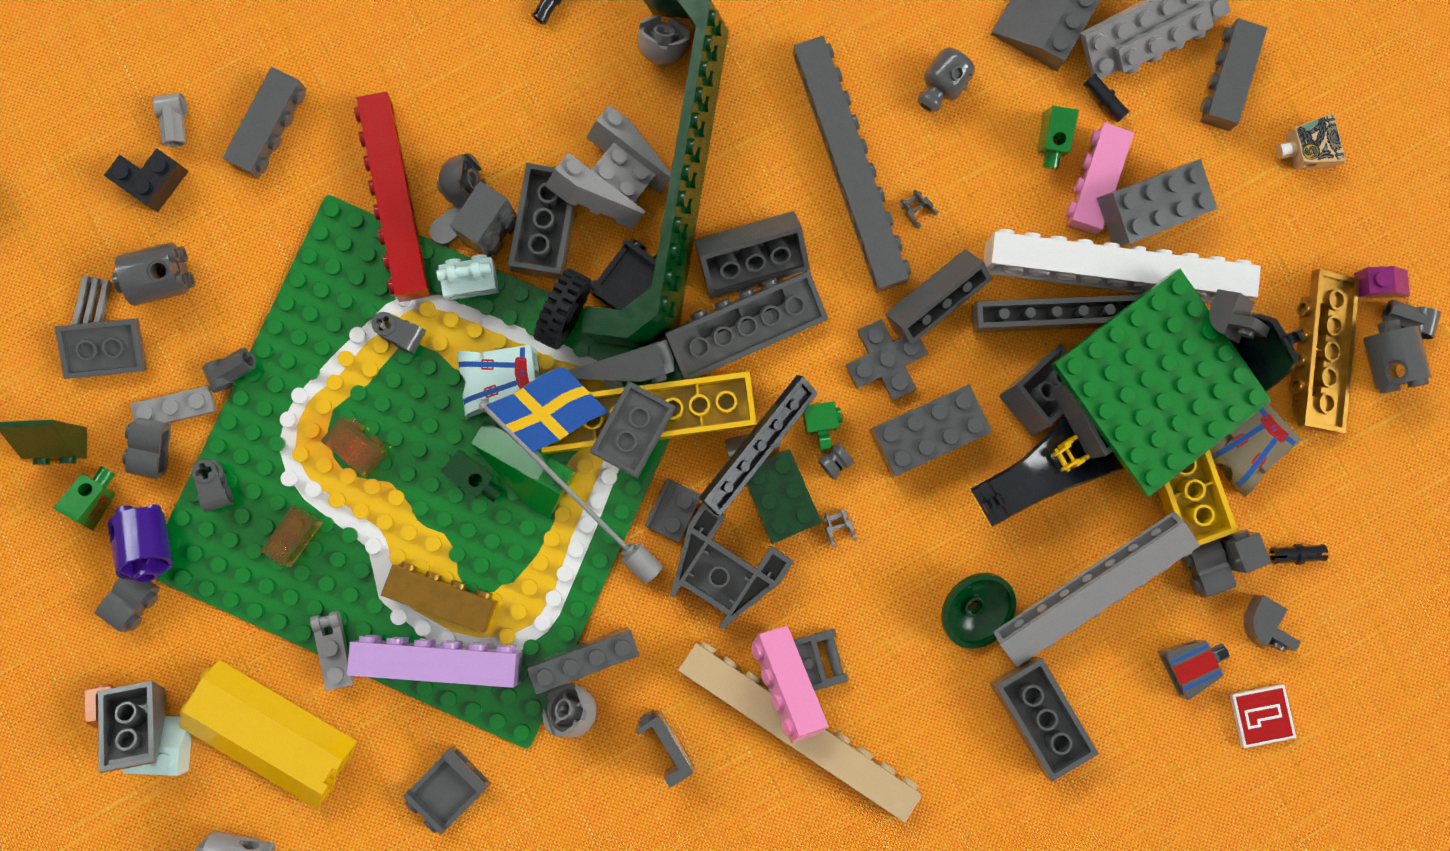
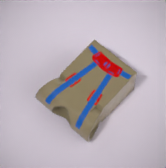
[1210,404,1302,497]

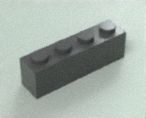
[1200,18,1268,131]
[222,67,306,178]
[885,249,992,345]
[526,627,639,695]

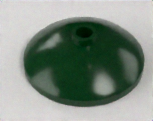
[941,572,1016,649]

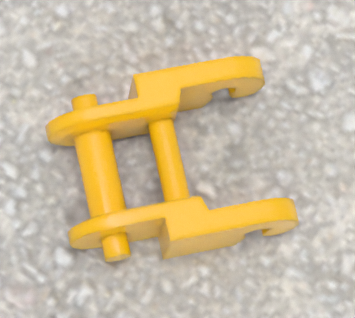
[1052,435,1090,472]

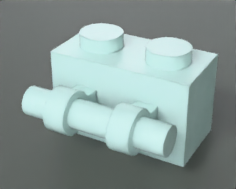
[436,255,499,301]

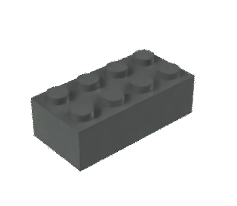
[1097,159,1217,246]
[508,163,577,279]
[870,384,992,478]
[990,656,1099,782]

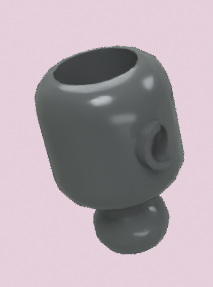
[918,47,975,113]

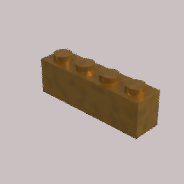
[380,561,498,633]

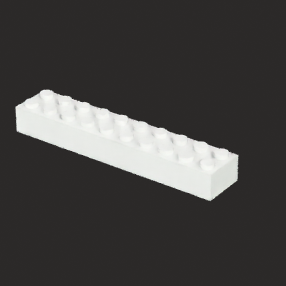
[983,229,1261,303]

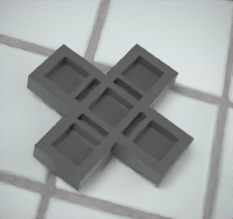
[846,319,928,401]

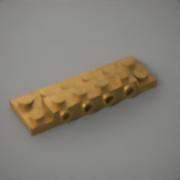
[1289,269,1360,434]

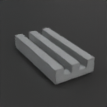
[72,276,112,324]

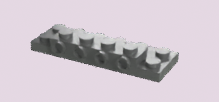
[664,270,828,380]

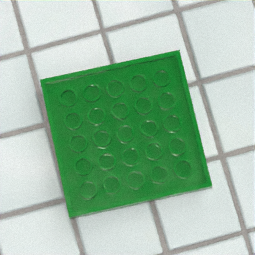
[1051,268,1272,497]

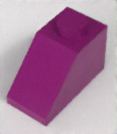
[1354,266,1410,299]

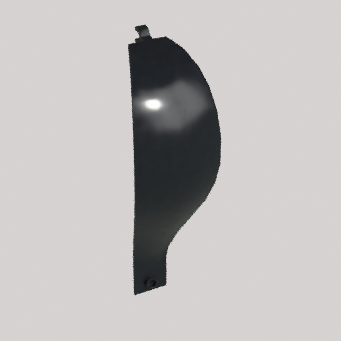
[971,314,1305,527]

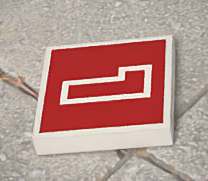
[1229,684,1296,748]

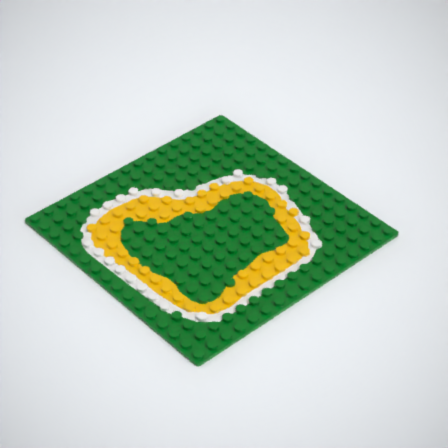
[155,195,698,748]

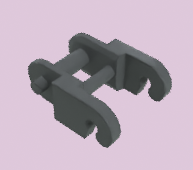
[900,190,938,229]

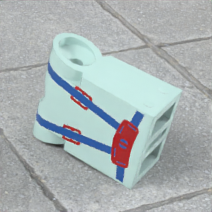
[457,345,540,417]

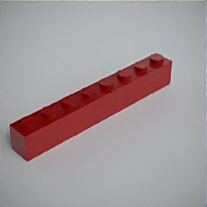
[354,91,431,302]

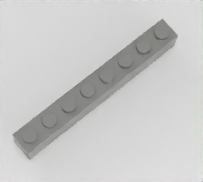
[993,511,1200,667]

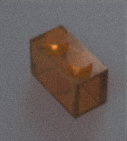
[321,416,388,477]
[260,506,323,566]

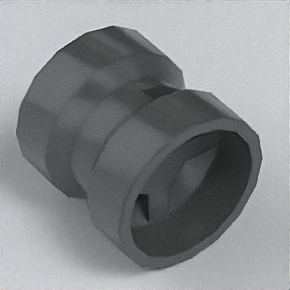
[818,443,854,480]

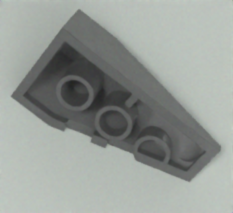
[568,340,674,384]

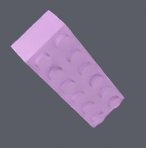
[347,635,523,688]

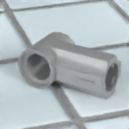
[153,93,187,147]

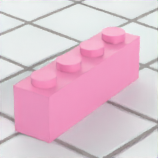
[1066,122,1134,235]
[752,626,829,744]

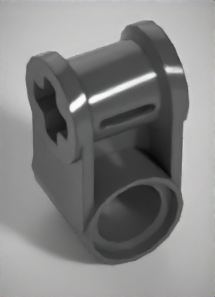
[371,312,426,354]
[191,459,233,512]

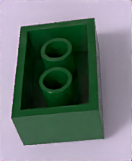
[746,449,822,544]

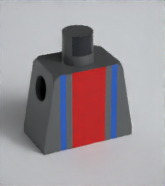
[1158,640,1230,700]

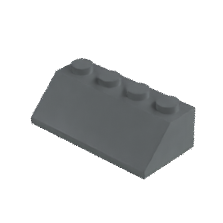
[694,211,810,299]

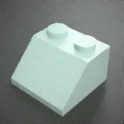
[122,716,192,776]

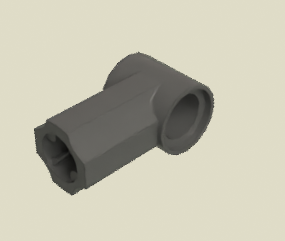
[1381,300,1441,339]
[202,348,257,393]

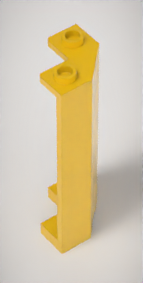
[179,660,357,809]

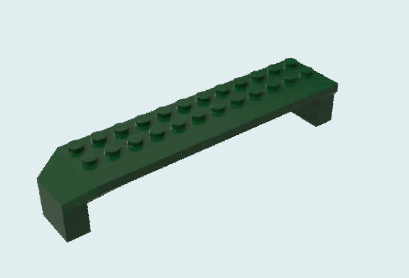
[581,0,729,348]

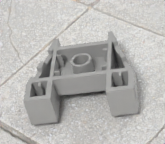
[545,105,671,229]

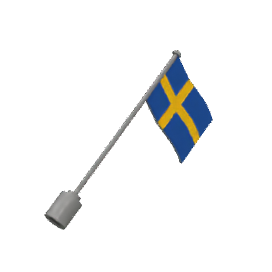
[479,367,663,584]

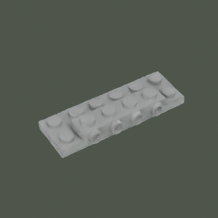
[1080,0,1230,79]

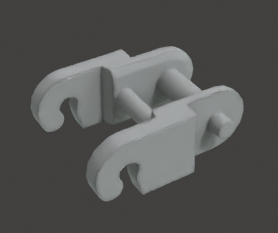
[823,508,857,547]

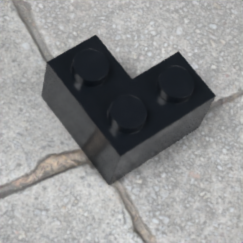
[104,148,189,212]

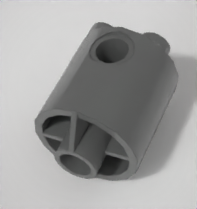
[112,242,195,306]
[1363,319,1432,394]

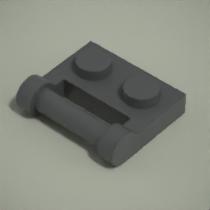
[793,629,849,691]

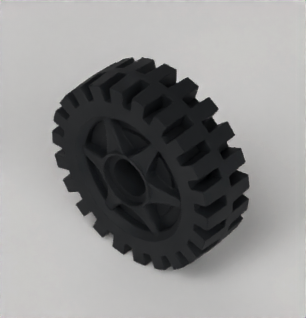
[533,269,592,350]

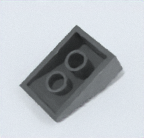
[999,344,1068,436]
[98,681,166,773]

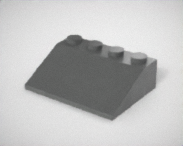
[991,0,1100,72]

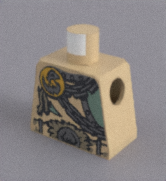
[1276,113,1346,169]

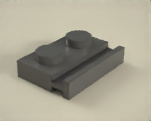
[644,478,701,542]

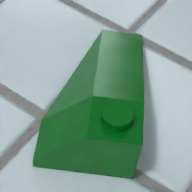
[471,421,576,519]

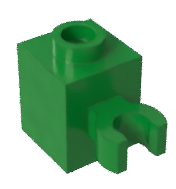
[803,401,843,451]

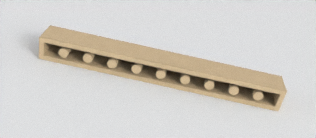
[678,641,922,823]

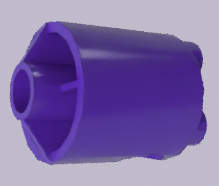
[108,504,173,583]

